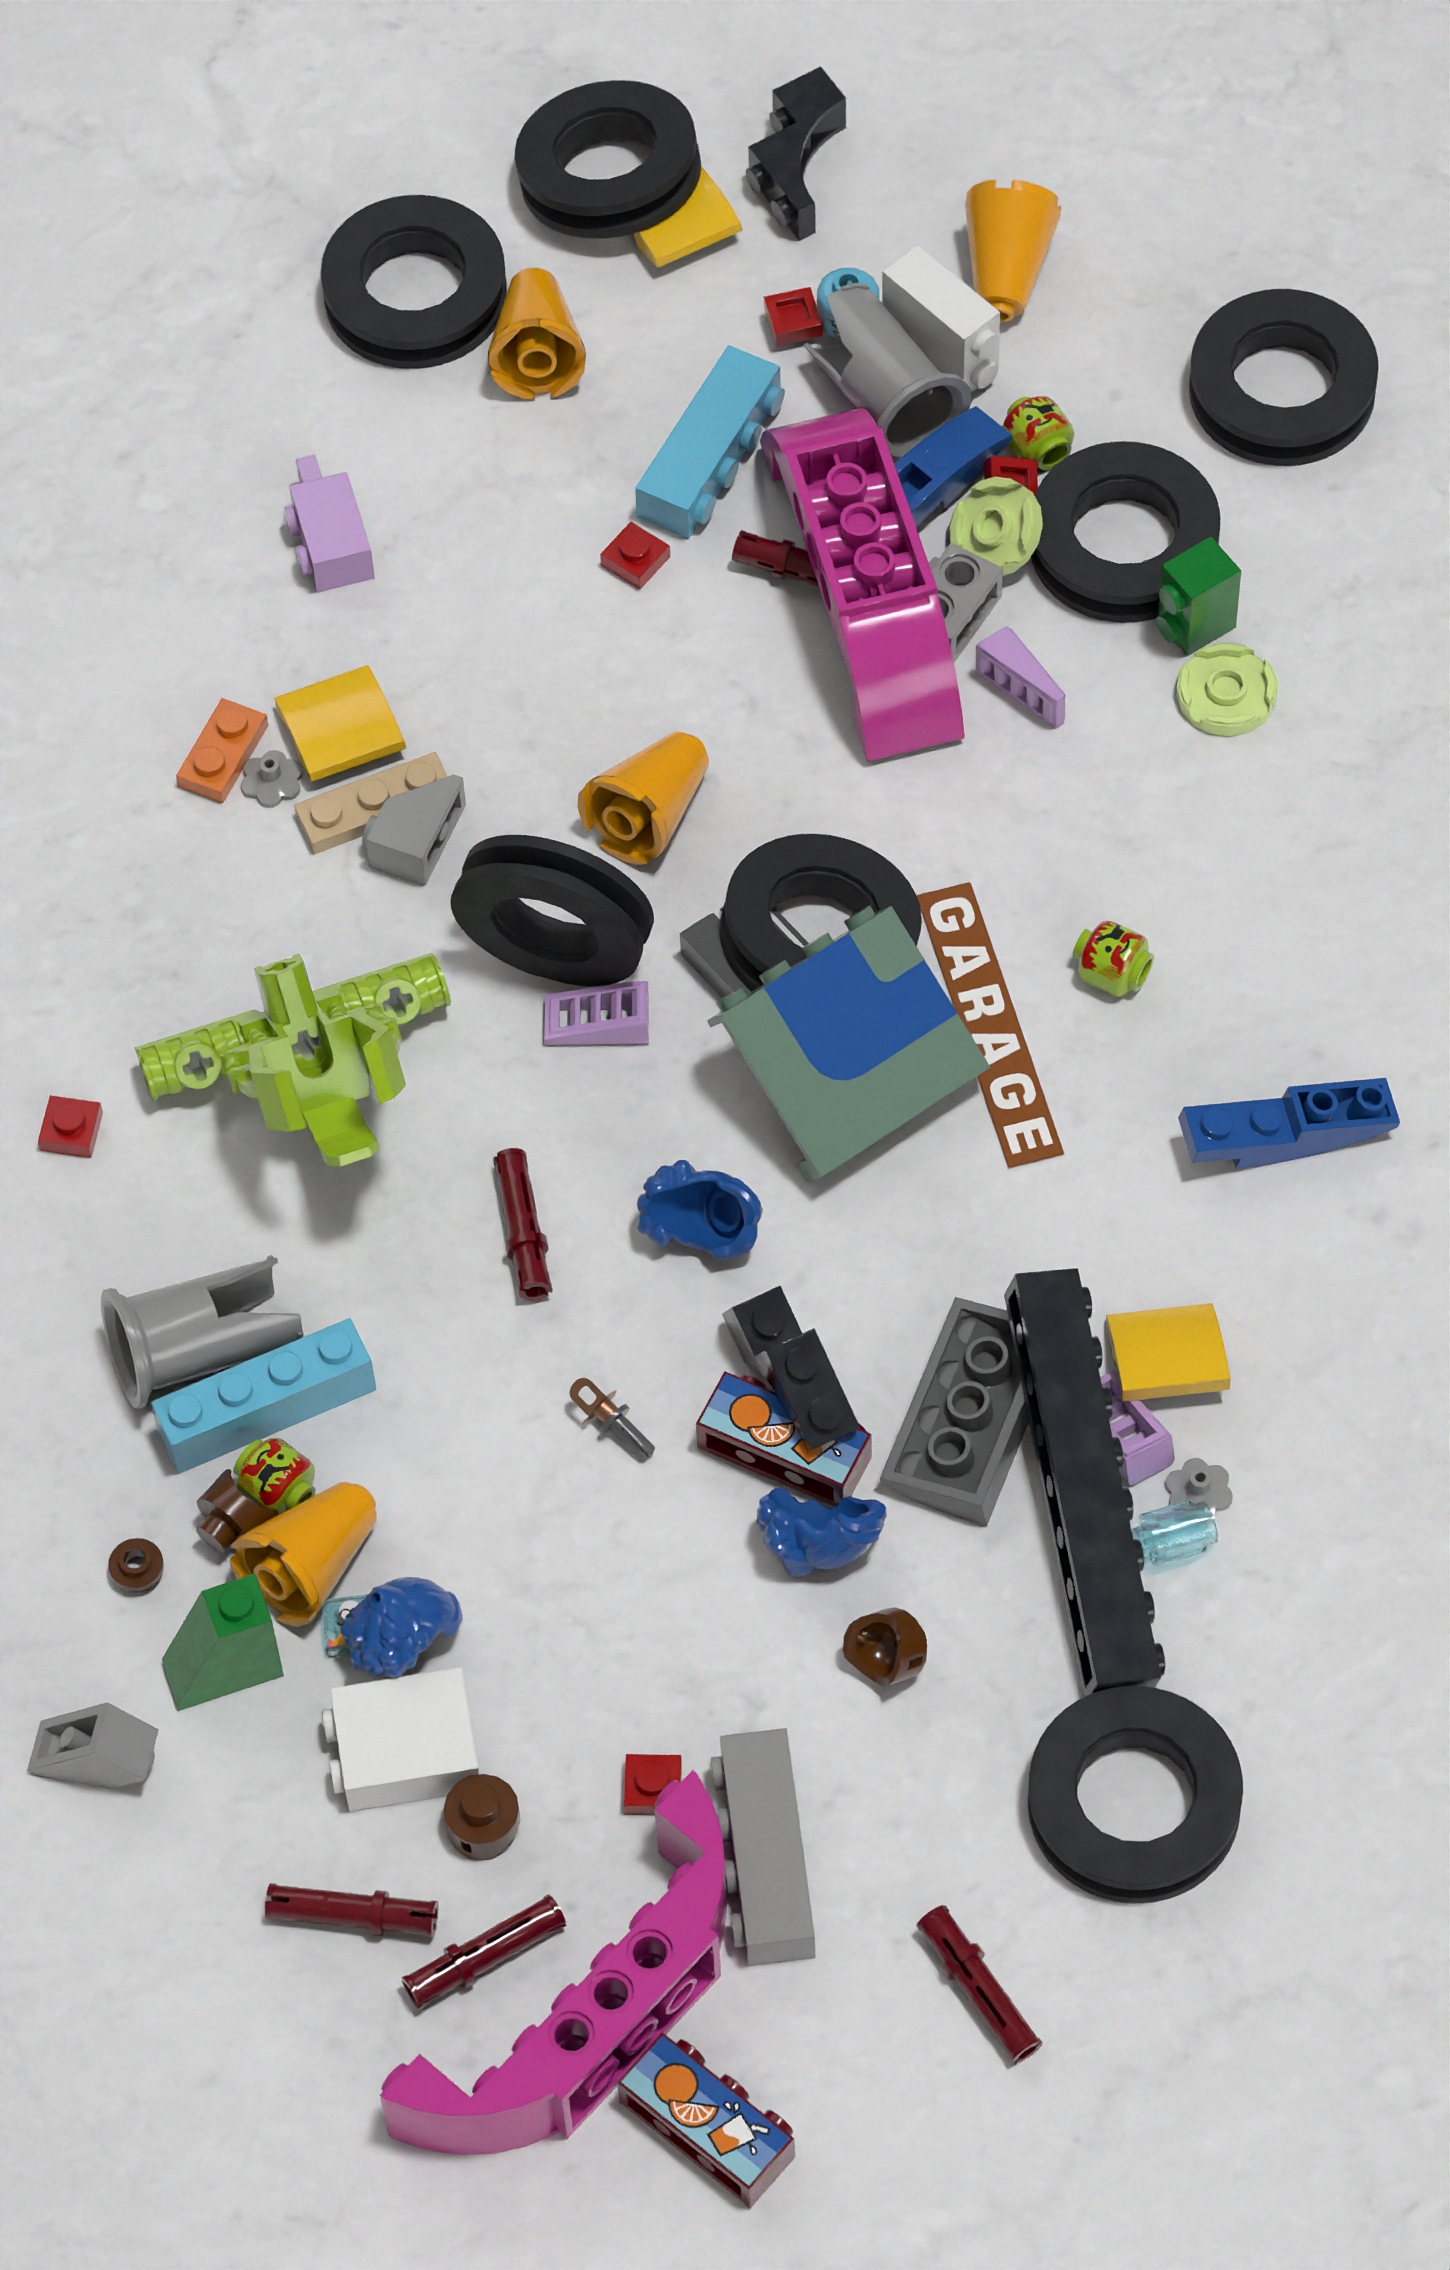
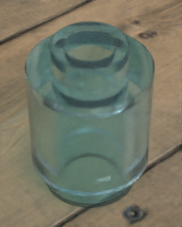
[1132,1499,1218,1567]

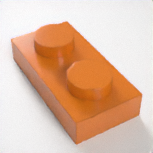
[176,698,269,803]

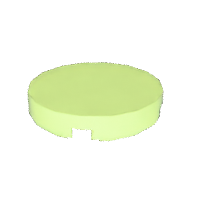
[949,477,1043,576]
[1176,643,1278,737]

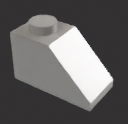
[362,774,466,886]
[27,1702,159,1789]

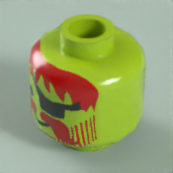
[1002,396,1075,470]
[1073,920,1154,996]
[233,1438,316,1514]

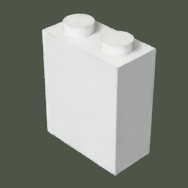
[882,244,1000,393]
[322,1667,479,1812]

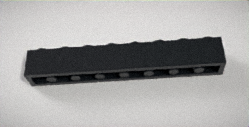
[1004,1268,1165,1697]

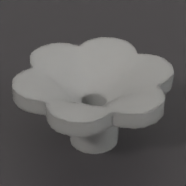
[241,750,303,808]
[1165,1458,1233,1523]

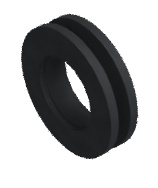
[515,80,701,239]
[321,195,507,369]
[1189,289,1379,466]
[1031,441,1221,623]
[719,834,922,991]
[450,835,654,986]
[1028,1686,1243,1903]

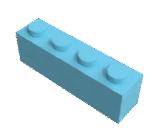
[635,345,785,539]
[151,1318,377,1474]

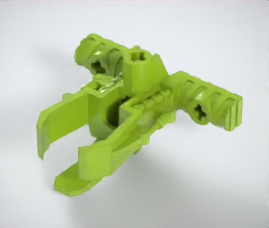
[134,953,451,1166]

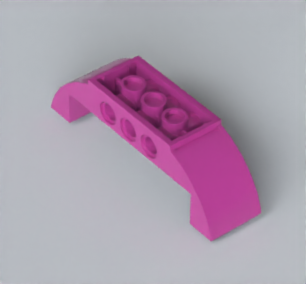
[760,408,965,762]
[380,1770,727,2155]

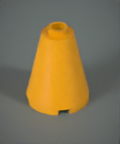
[965,180,1061,322]
[488,268,586,399]
[577,732,709,865]
[230,1482,377,1627]

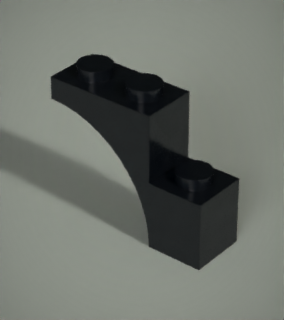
[746,66,846,241]
[722,1285,860,1451]

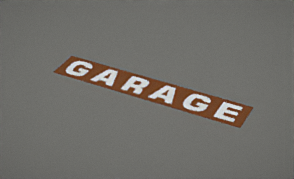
[916,882,1064,1168]

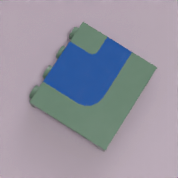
[707,906,990,1182]

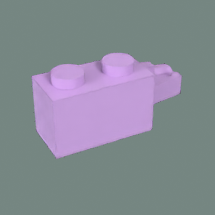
[284,454,375,593]

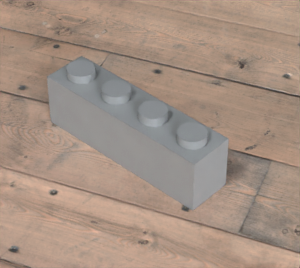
[711,1728,815,1966]

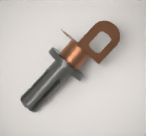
[570,1378,655,1460]

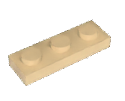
[294,751,447,855]

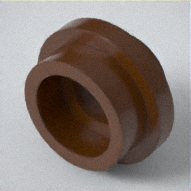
[108,1538,164,1592]

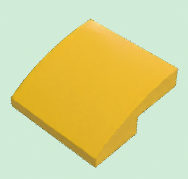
[634,166,743,268]
[274,665,406,782]
[1106,1303,1231,1402]

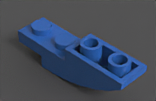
[894,406,1013,527]
[1178,1078,1400,1169]

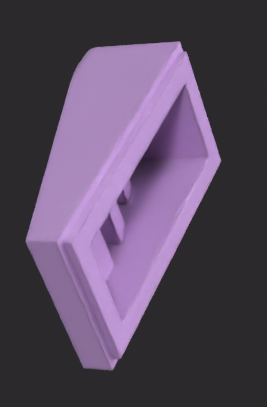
[976,626,1066,728]
[544,981,649,1045]
[1100,1371,1175,1485]

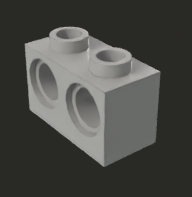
[929,543,1003,663]

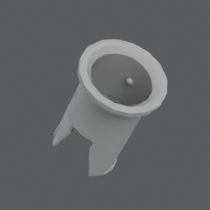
[803,283,972,464]
[101,1255,304,1409]

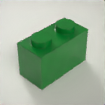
[1157,536,1241,656]

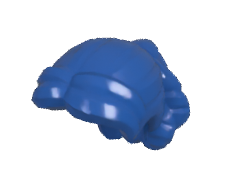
[637,1160,763,1260]
[756,1488,887,1577]
[341,1577,463,1677]

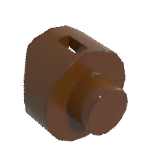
[196,1469,279,1553]
[843,1607,927,1686]
[443,1774,521,1861]

